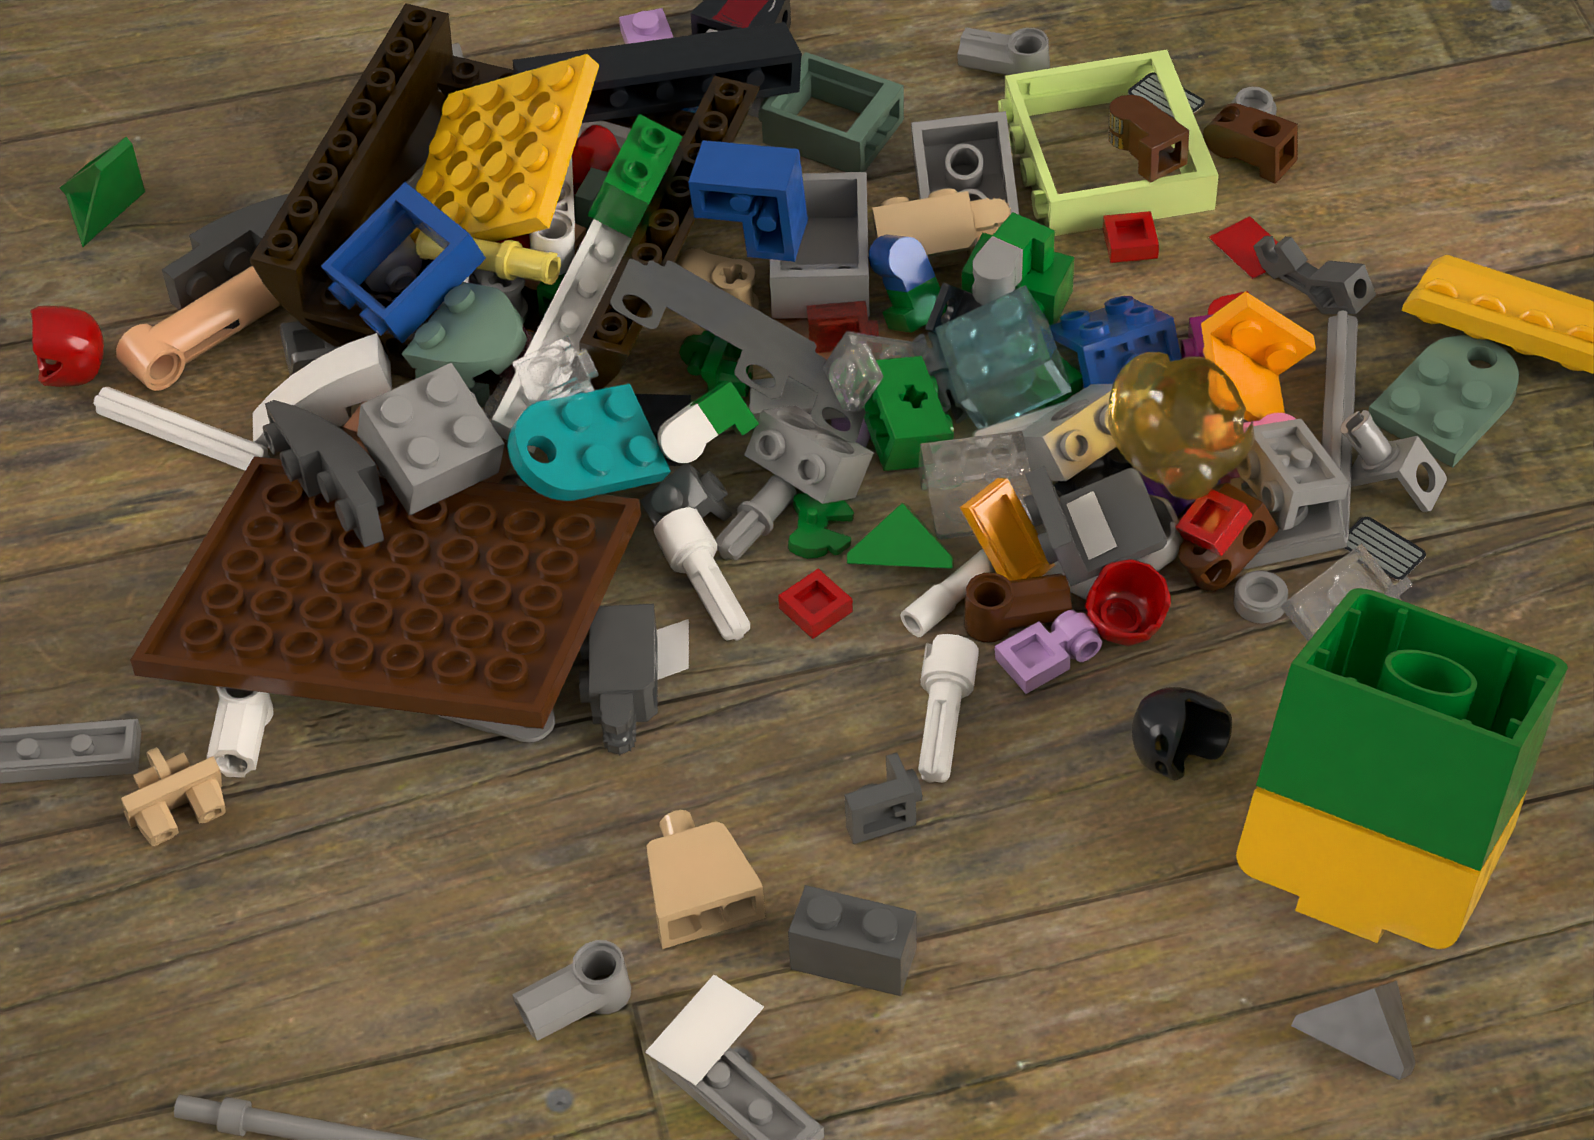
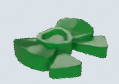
[788,493,854,559]

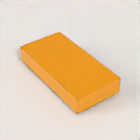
[960,478,1056,581]

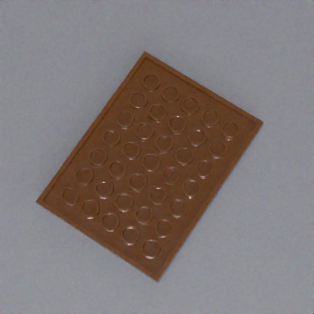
[130,456,641,729]

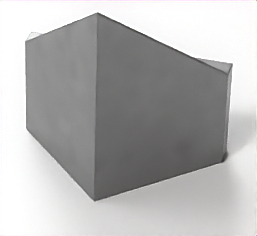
[1291,981,1415,1080]

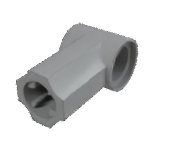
[957,27,1050,75]
[512,940,632,1041]

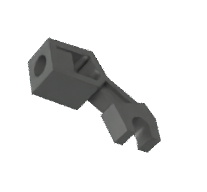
[1253,236,1376,314]

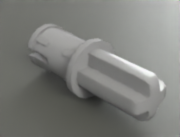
[715,475,797,560]

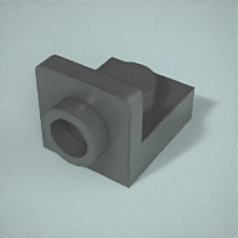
[844,752,922,844]

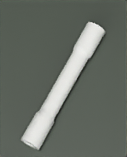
[900,509,1046,637]

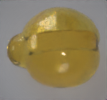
[1108,352,1255,500]

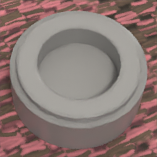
[1234,571,1288,623]

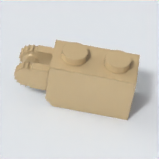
[872,189,1011,269]

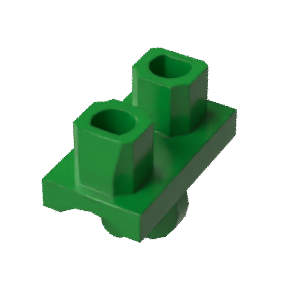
[679,331,753,397]

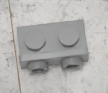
[1236,419,1349,530]

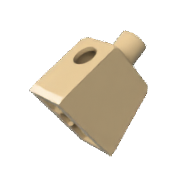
[646,810,765,949]

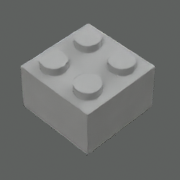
[357,363,505,516]

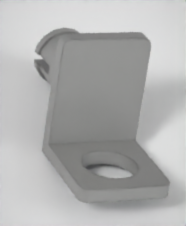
[1340,410,1447,512]

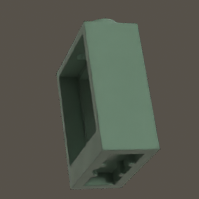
[758,52,904,172]

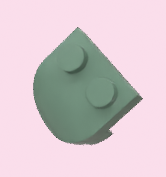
[402,282,527,388]

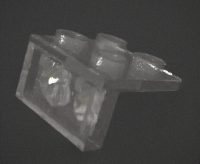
[918,431,1037,540]

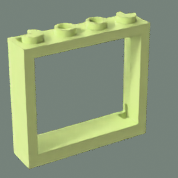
[998,50,1218,236]

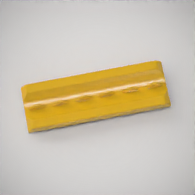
[1402,255,1594,374]

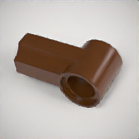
[964,573,1072,642]

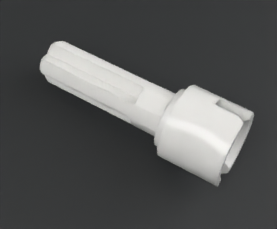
[654,507,750,641]
[918,634,979,783]

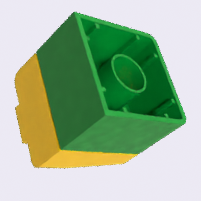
[1236,588,1568,949]

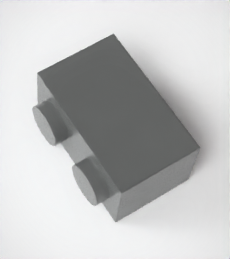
[788,885,917,996]

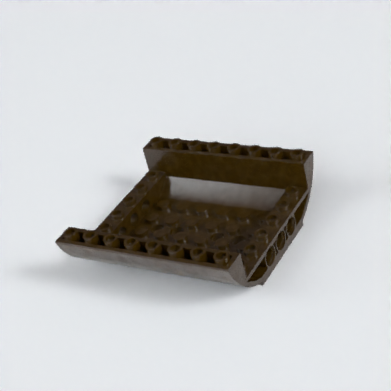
[250,3,759,402]

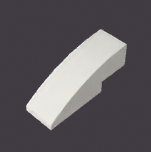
[252,333,392,448]

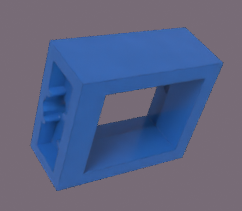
[321,182,486,343]

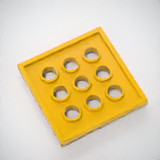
[410,54,599,244]

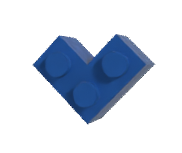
[688,140,808,262]

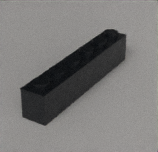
[513,22,802,123]

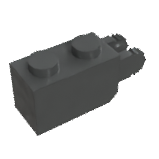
[579,604,658,756]

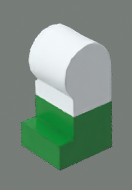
[657,380,759,463]

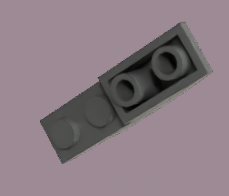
[162,193,290,310]
[263,400,385,547]

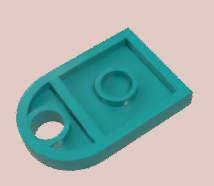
[508,384,671,501]

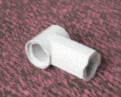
[207,686,273,778]

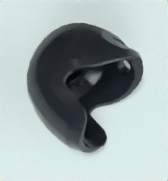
[1132,687,1232,781]

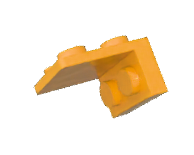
[1201,291,1316,422]

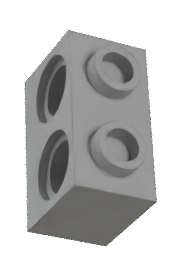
[745,406,874,504]

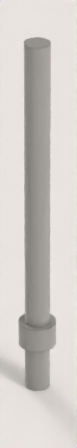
[174,1094,427,1140]

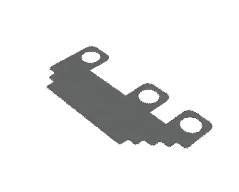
[610,259,866,442]

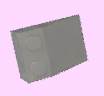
[911,111,1019,242]

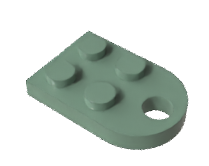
[1369,335,1519,468]

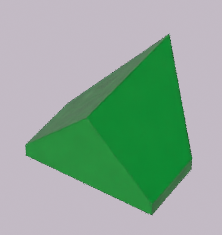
[59,137,145,247]
[847,503,954,568]

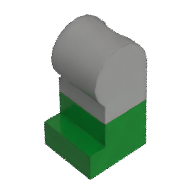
[972,212,1055,307]

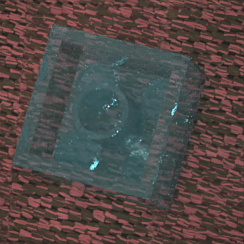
[935,285,1072,429]

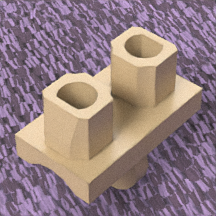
[121,747,226,846]

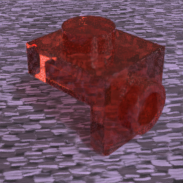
[807,300,880,369]

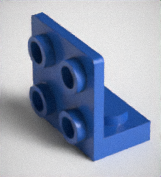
[1046,296,1184,388]

